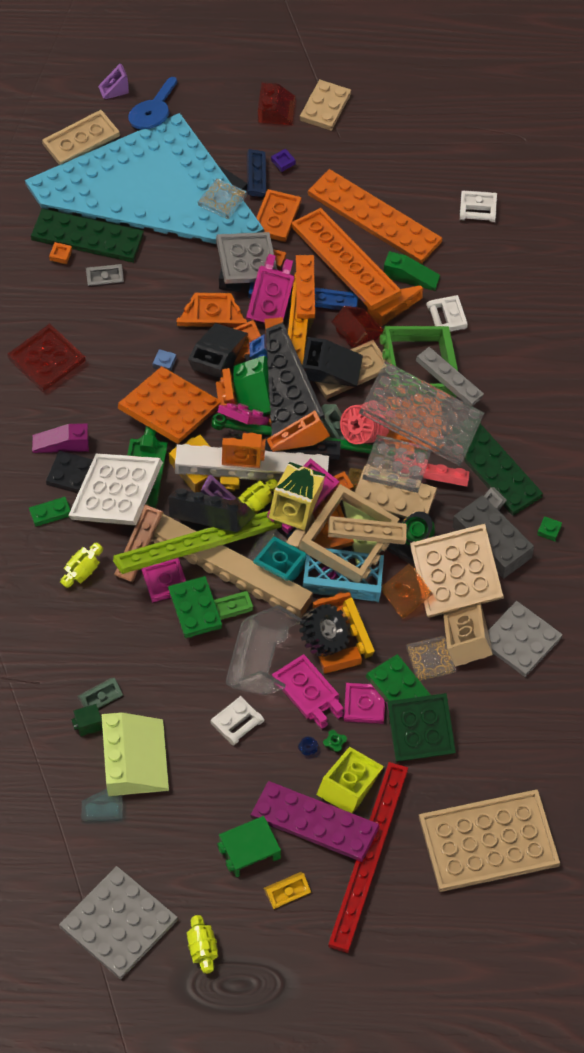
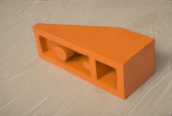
[367,285,423,327]
[267,411,330,452]

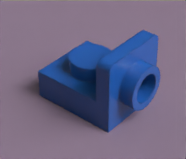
[250,334,268,359]

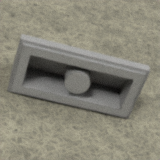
[86,264,124,286]

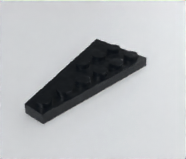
[266,322,325,436]

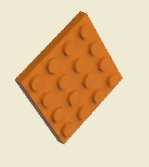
[118,366,221,444]

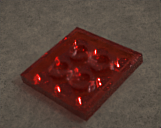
[7,324,86,392]

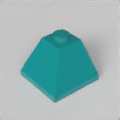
[253,536,307,581]

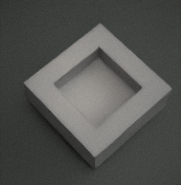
[484,487,507,511]

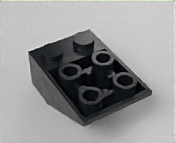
[188,323,248,378]
[302,337,363,387]

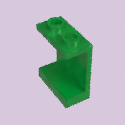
[217,816,281,877]

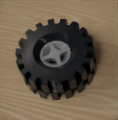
[299,604,351,657]

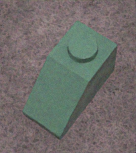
[321,404,346,440]

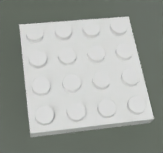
[68,454,163,525]

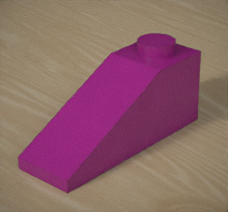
[32,423,89,453]

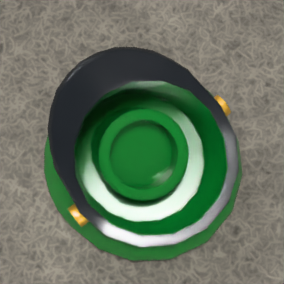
[403,512,435,545]

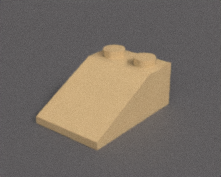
[443,603,493,666]

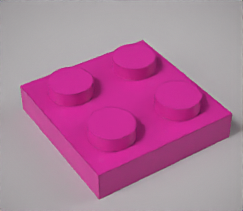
[217,403,269,425]

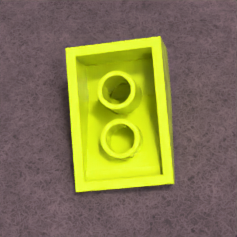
[316,747,384,814]

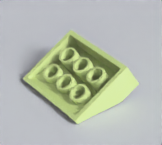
[102,713,169,796]

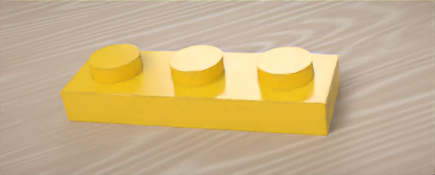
[342,598,375,659]

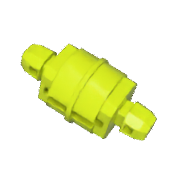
[238,478,278,514]
[60,542,103,588]
[187,915,218,974]

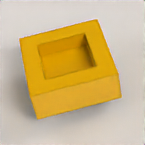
[220,476,240,492]

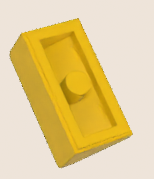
[263,872,311,909]

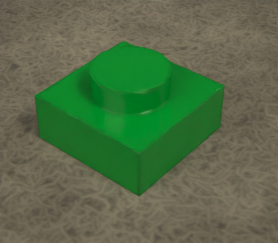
[537,516,562,541]

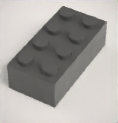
[453,495,534,579]

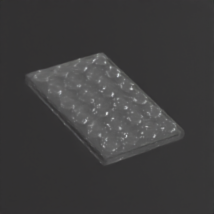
[359,361,484,466]

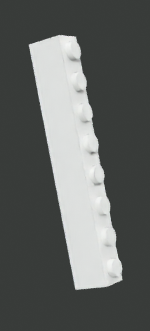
[175,444,329,482]

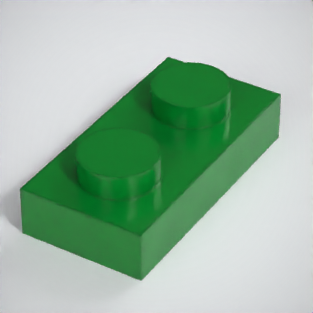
[29,497,70,527]

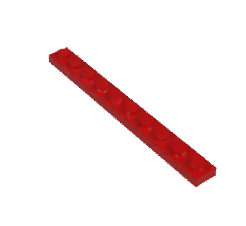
[328,762,408,953]

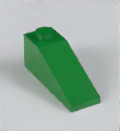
[384,251,440,291]

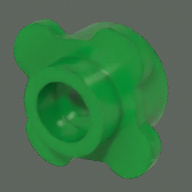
[323,730,347,752]

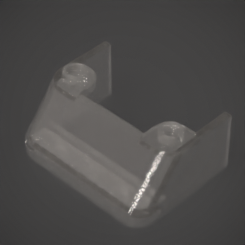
[226,605,302,695]

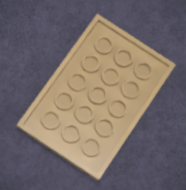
[419,789,560,892]

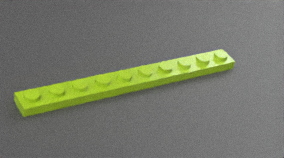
[113,511,283,574]

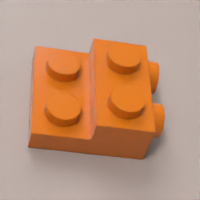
[222,433,266,468]

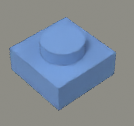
[153,349,177,371]

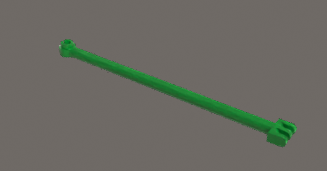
[212,413,428,462]

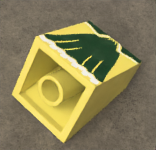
[269,462,326,531]

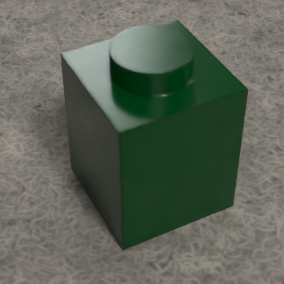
[71,704,103,736]

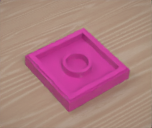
[141,558,186,603]
[344,683,385,724]

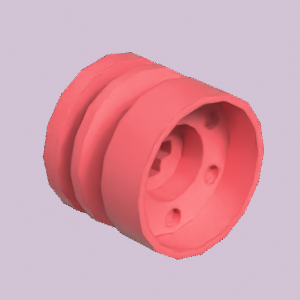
[340,403,390,444]

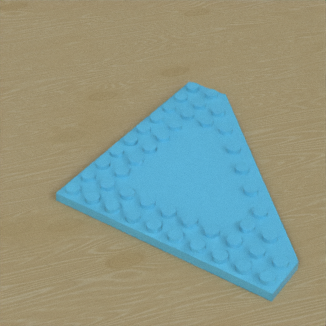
[25,113,264,244]

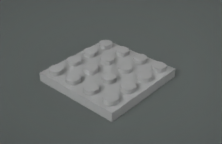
[59,866,178,980]

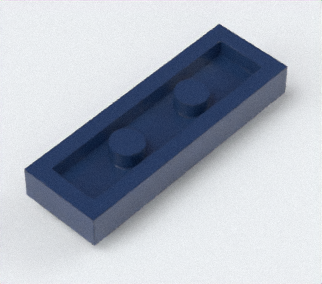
[247,149,266,197]

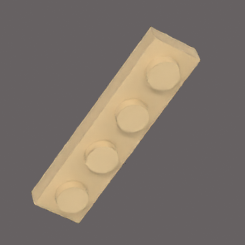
[328,516,407,544]

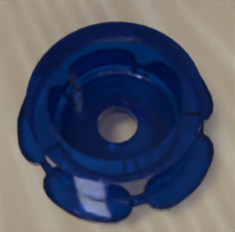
[298,736,318,756]

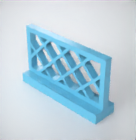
[302,548,384,602]

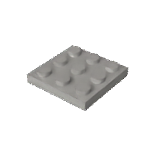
[216,232,277,284]
[488,601,563,677]

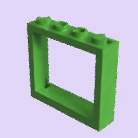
[380,326,458,398]

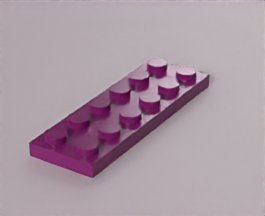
[250,781,380,862]

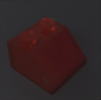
[258,82,296,125]
[332,306,384,347]

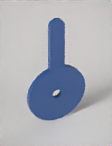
[128,77,177,129]

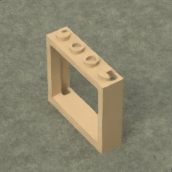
[299,484,400,583]

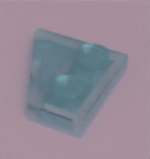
[81,789,123,823]

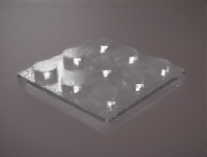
[363,435,432,493]

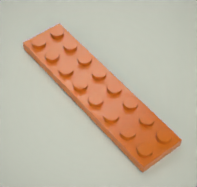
[308,169,442,264]
[291,208,402,311]

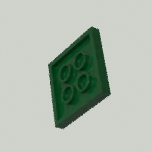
[386,693,456,762]

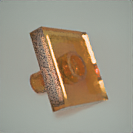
[381,563,433,618]

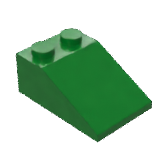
[233,355,271,416]

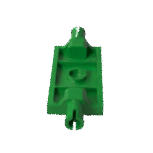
[127,426,168,508]

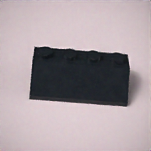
[168,488,255,532]

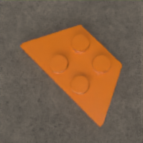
[177,293,247,327]

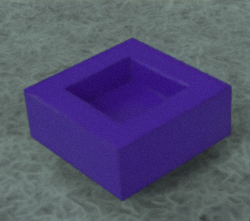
[271,149,296,172]

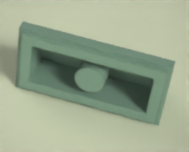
[77,678,123,709]

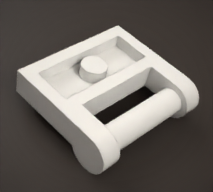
[460,191,497,222]
[426,295,468,331]
[211,696,264,746]

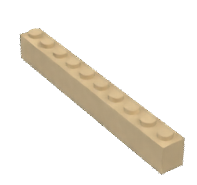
[152,514,313,619]

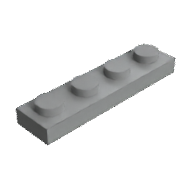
[416,347,484,408]

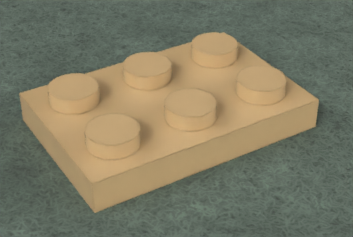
[300,79,351,131]

